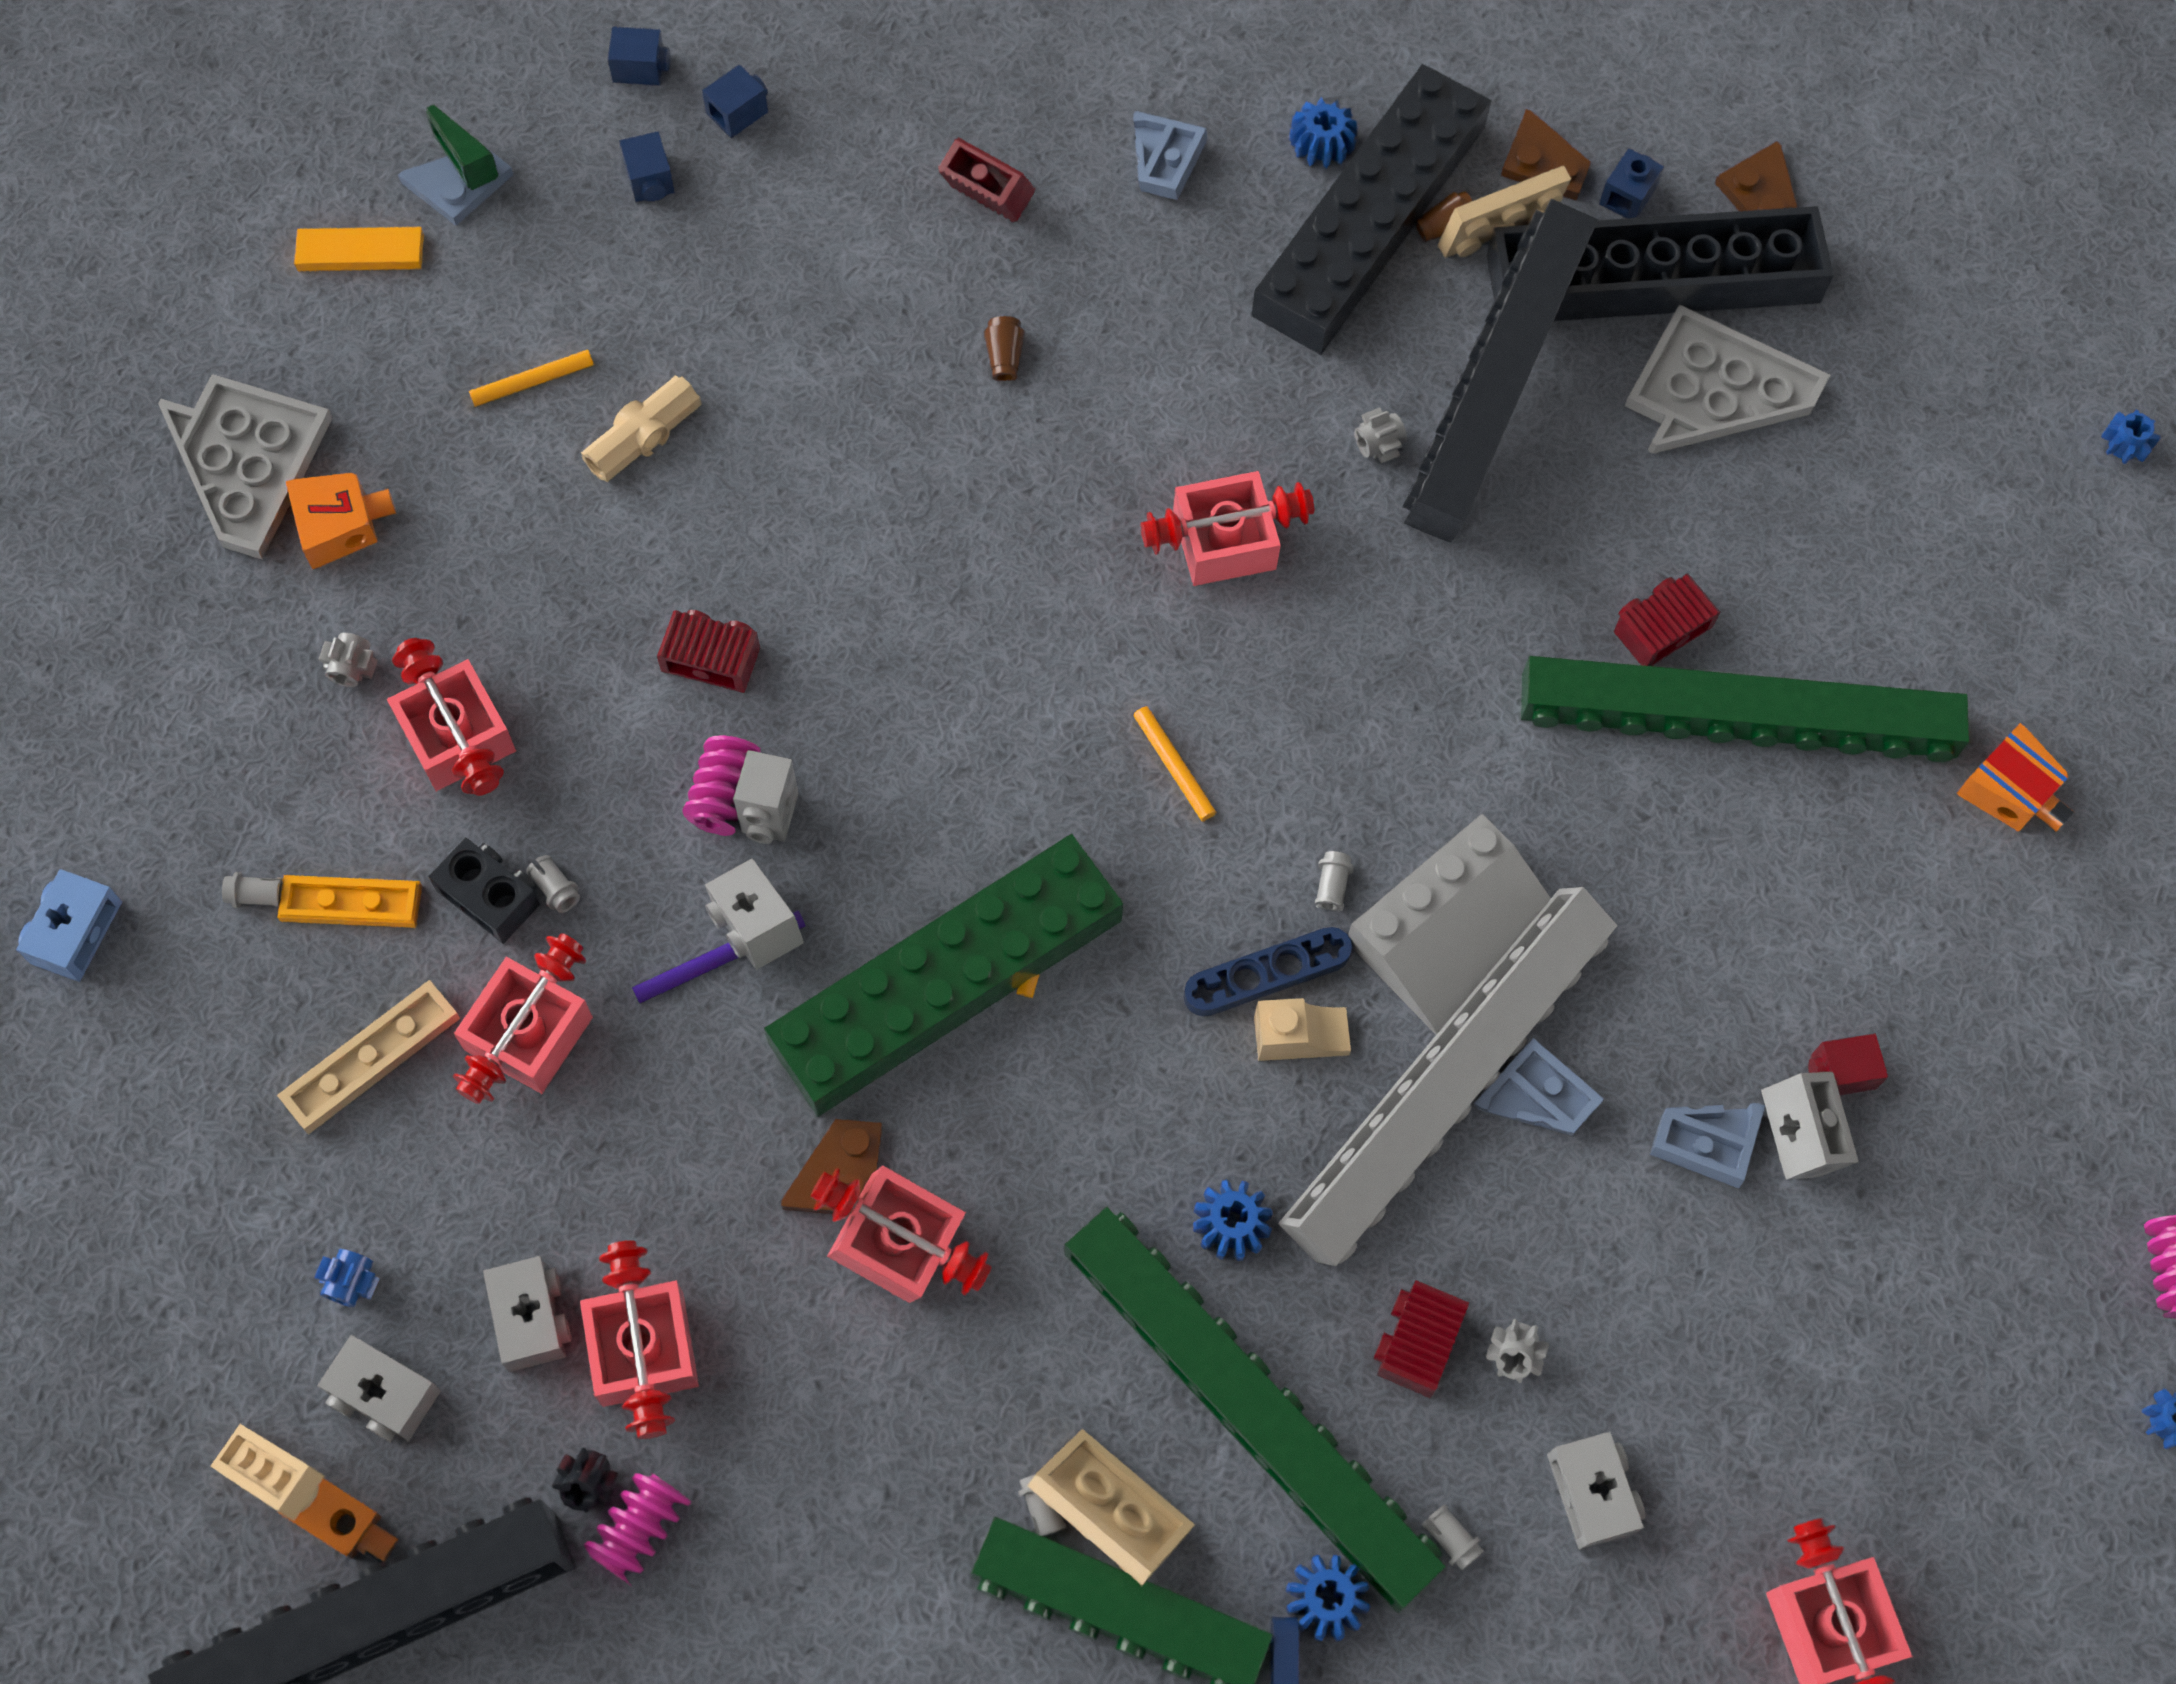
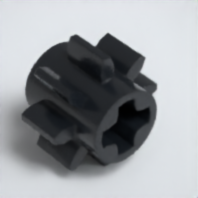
[552,1448,618,1513]

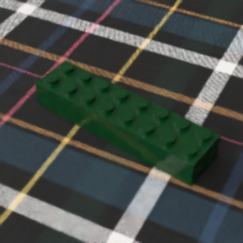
[764,833,1124,1117]

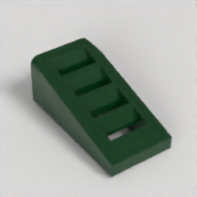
[426,104,499,191]

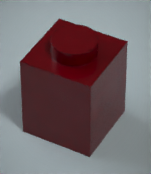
[1808,1033,1888,1095]

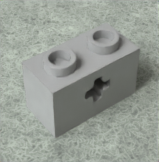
[733,750,799,844]
[705,858,804,970]
[1761,1072,1859,1180]
[483,1256,572,1372]
[317,1335,441,1443]
[1547,1432,1645,1550]

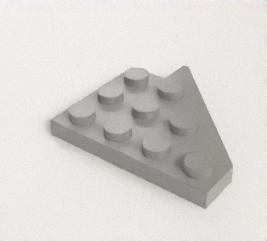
[1625,305,1830,454]
[158,374,333,560]

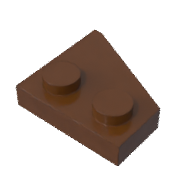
[1501,109,1591,201]
[1715,141,1797,211]
[781,1119,883,1215]

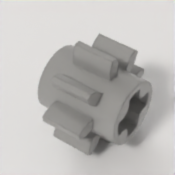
[1355,407,1407,464]
[318,633,378,687]
[1486,1319,1549,1383]

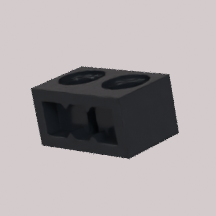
[428,837,540,944]

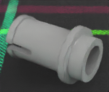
[1315,851,1354,912]
[526,855,580,913]
[222,872,283,908]
[1018,1474,1067,1537]
[1422,1504,1484,1571]

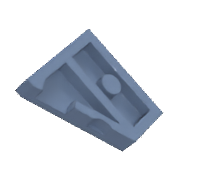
[1133,111,1208,200]
[398,149,514,226]
[1474,1038,1604,1136]
[1650,1103,1765,1188]

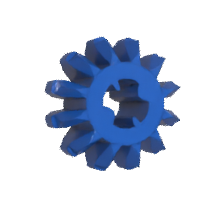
[1289,97,1358,169]
[1193,1179,1273,1261]
[1285,1555,1370,1642]

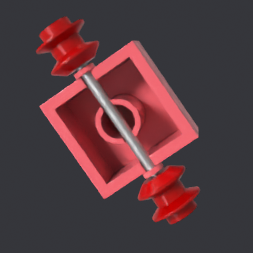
[1140,471,1315,586]
[387,638,516,796]
[453,933,593,1104]
[810,1166,992,1303]
[580,1240,699,1439]
[1766,1518,1912,1684]

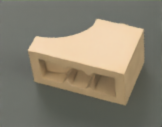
[1254,998,1351,1061]

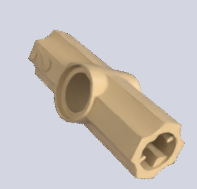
[581,375,701,482]

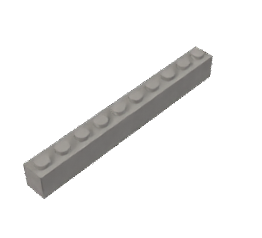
[1278,887,1618,1266]

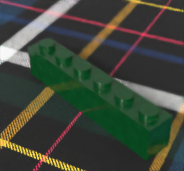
[971,1516,1273,1684]

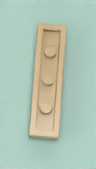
[277,980,461,1135]
[210,1424,324,1521]

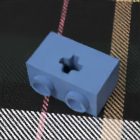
[16,869,122,982]

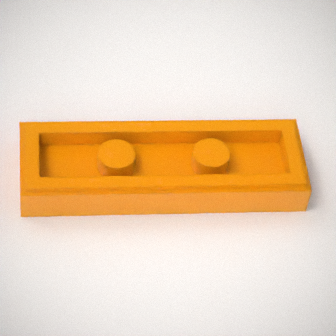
[294,227,424,271]
[277,875,422,928]

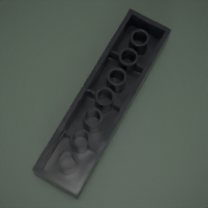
[1251,63,1492,355]
[1402,198,1598,543]
[1486,206,1834,321]
[148,1497,576,1684]

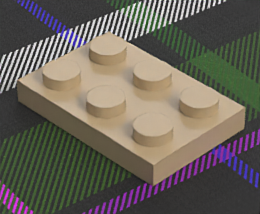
[1438,165,1571,258]
[1028,1429,1195,1585]

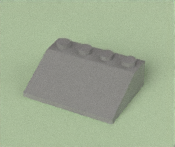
[1348,814,1551,1035]

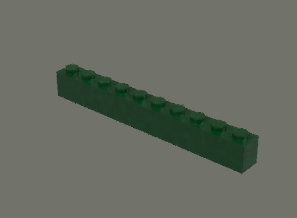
[1521,656,1969,762]
[1064,1206,1446,1613]

